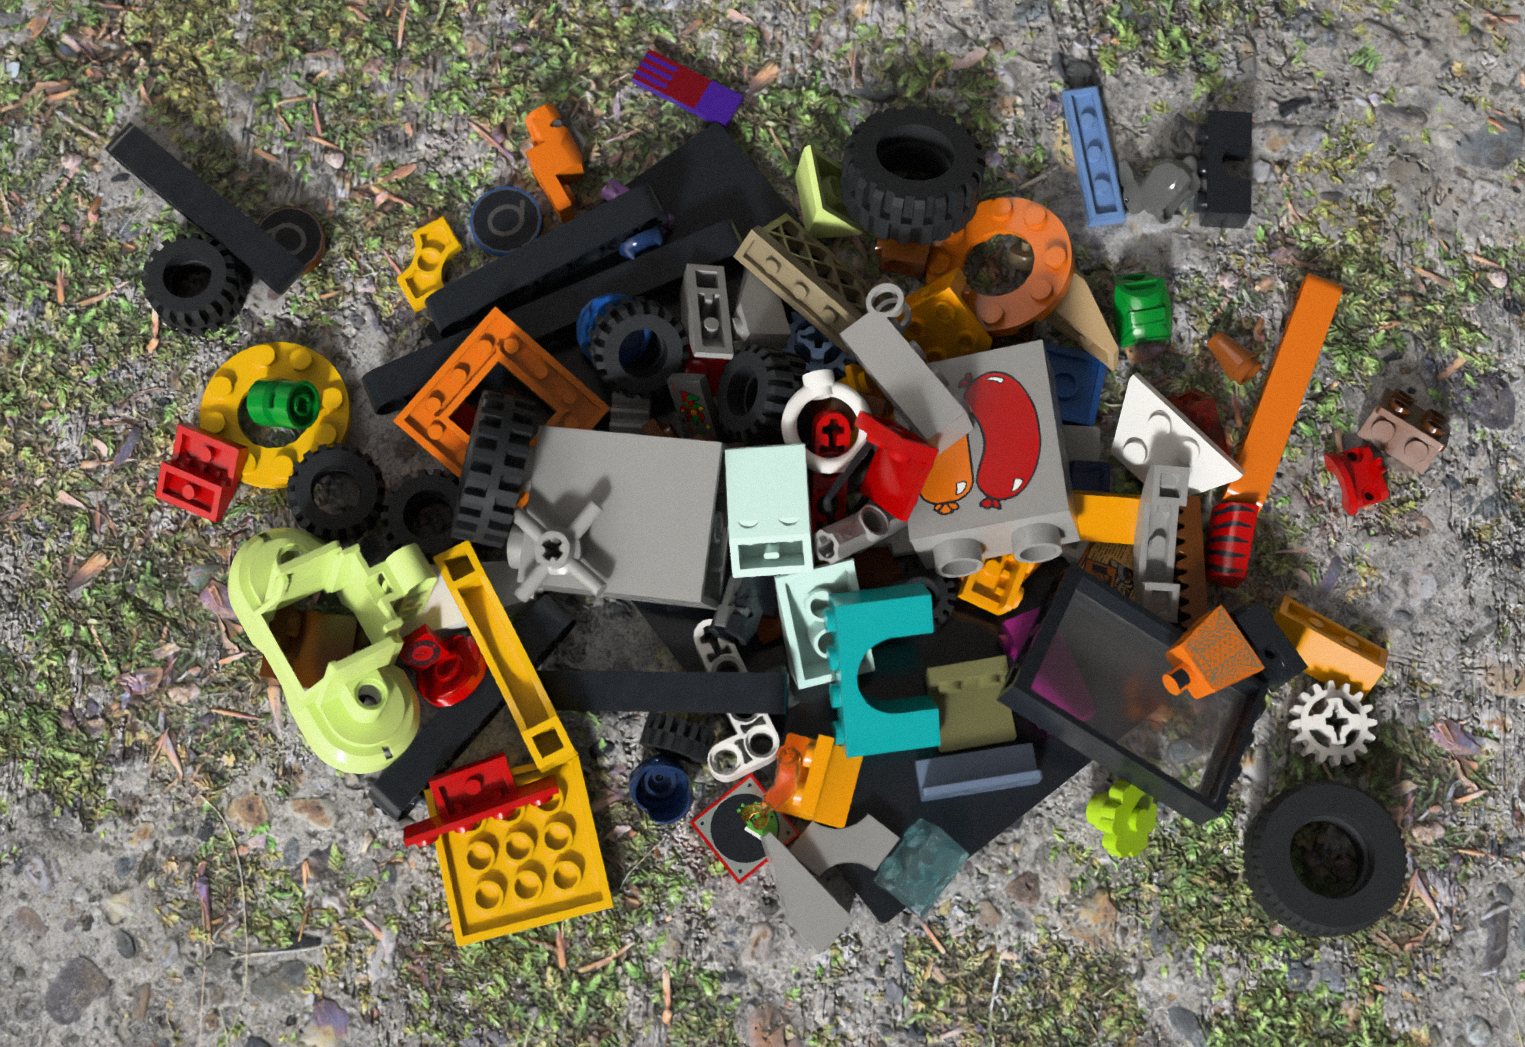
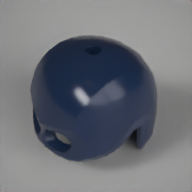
[628,753,693,825]

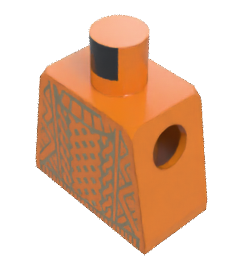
[1162,604,1265,700]

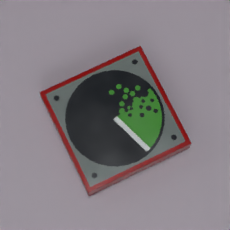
[690,773,801,885]

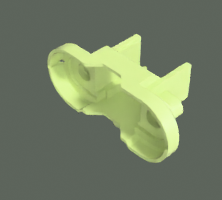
[228,528,437,774]

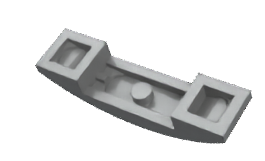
[1133,465,1190,623]

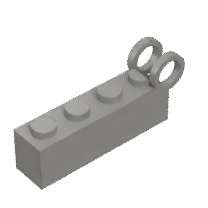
[840,283,974,456]

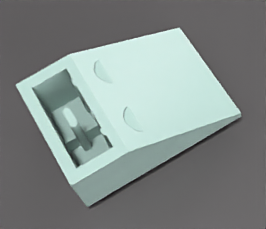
[725,443,815,578]

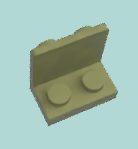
[924,655,1016,753]

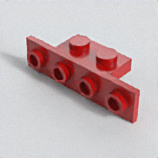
[403,752,559,847]

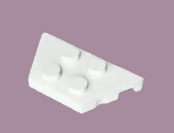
[1111,372,1246,496]

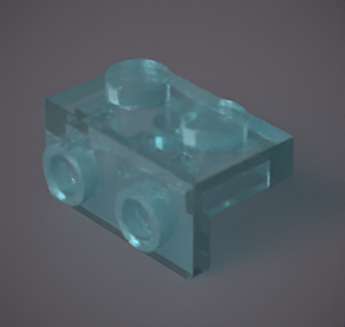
[873,819,970,919]

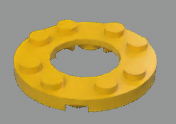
[200,342,352,489]

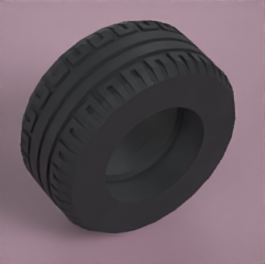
[1243,780,1408,937]

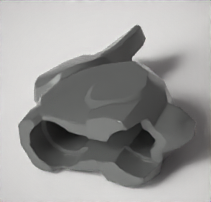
[1117,155,1201,224]

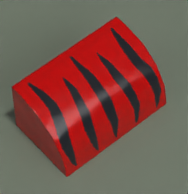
[1204,502,1259,589]

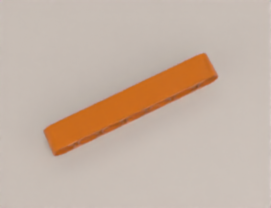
[1221,272,1344,515]

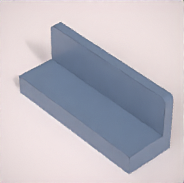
[914,743,1043,802]

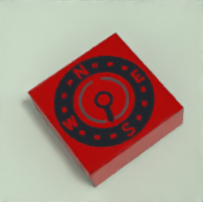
[398,624,450,673]

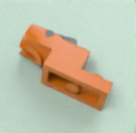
[524,103,587,225]

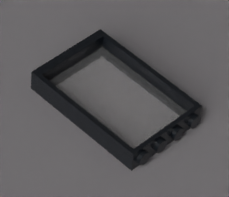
[997,562,1269,826]

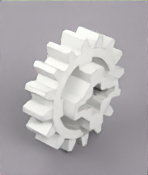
[1287,681,1377,768]

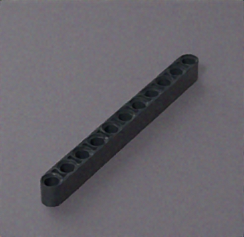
[361,219,744,415]

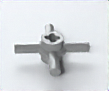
[512,500,608,603]

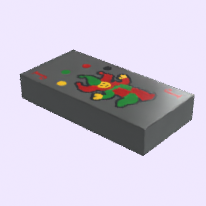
[667,373,725,442]

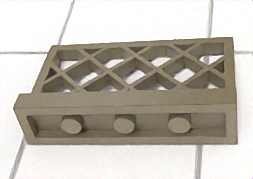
[733,213,894,355]

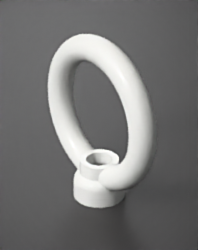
[781,369,872,474]

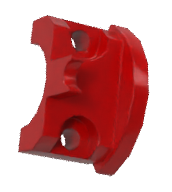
[1324,444,1388,516]

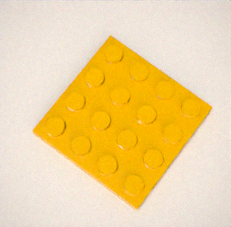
[424,752,614,947]

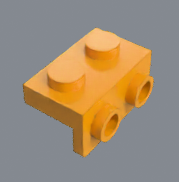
[957,553,1035,616]

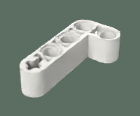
[693,619,780,782]

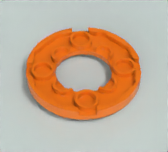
[926,197,1075,337]

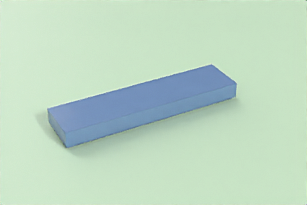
[1061,85,1126,228]

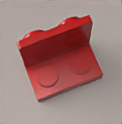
[854,410,939,522]

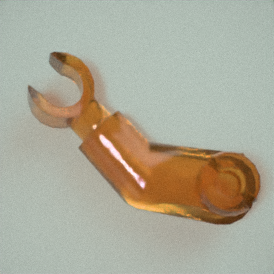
[741,744,802,830]

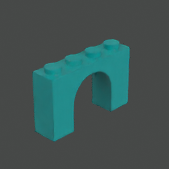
[823,583,941,758]

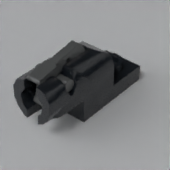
[709,574,782,646]

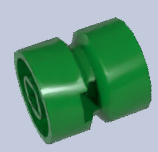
[247,378,320,429]

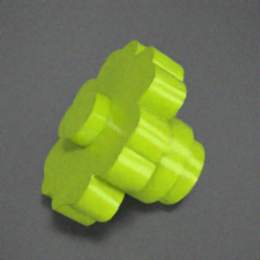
[1086,778,1158,858]

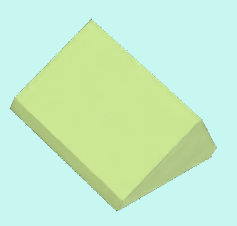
[795,145,863,238]

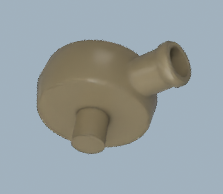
[1008,240,1035,273]

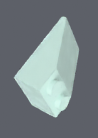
[774,557,875,689]

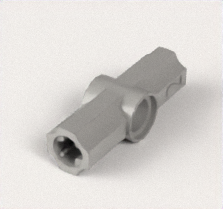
[813,504,908,564]

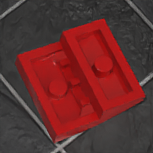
[155,422,248,523]

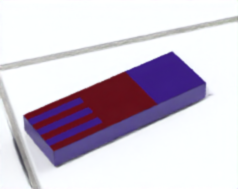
[632,49,743,130]

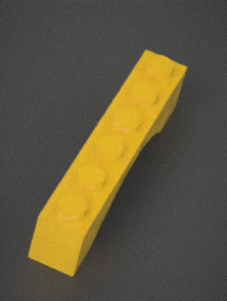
[433,540,578,774]

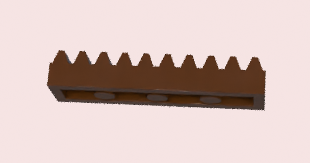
[1174,496,1208,633]

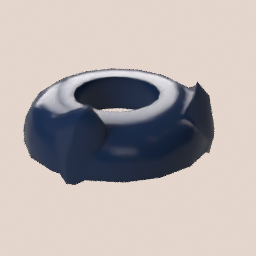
[619,226,664,260]

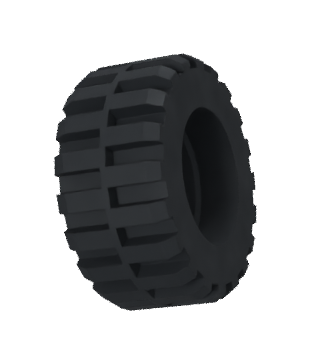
[840,106,986,245]

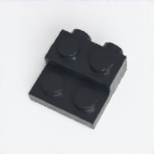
[1229,602,1308,693]

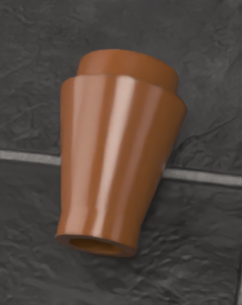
[1206,330,1262,385]

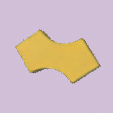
[396,215,463,313]

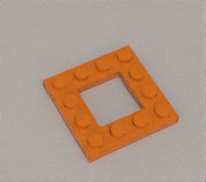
[393,306,610,511]

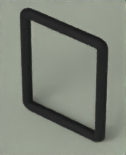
[823,441,879,525]

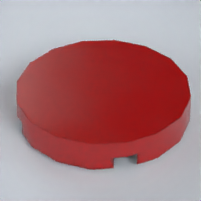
[416,635,488,707]

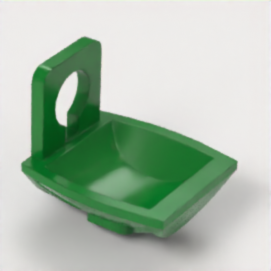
[1113,272,1172,348]

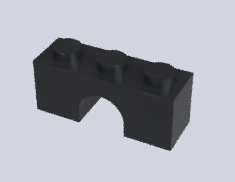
[1194,110,1252,229]

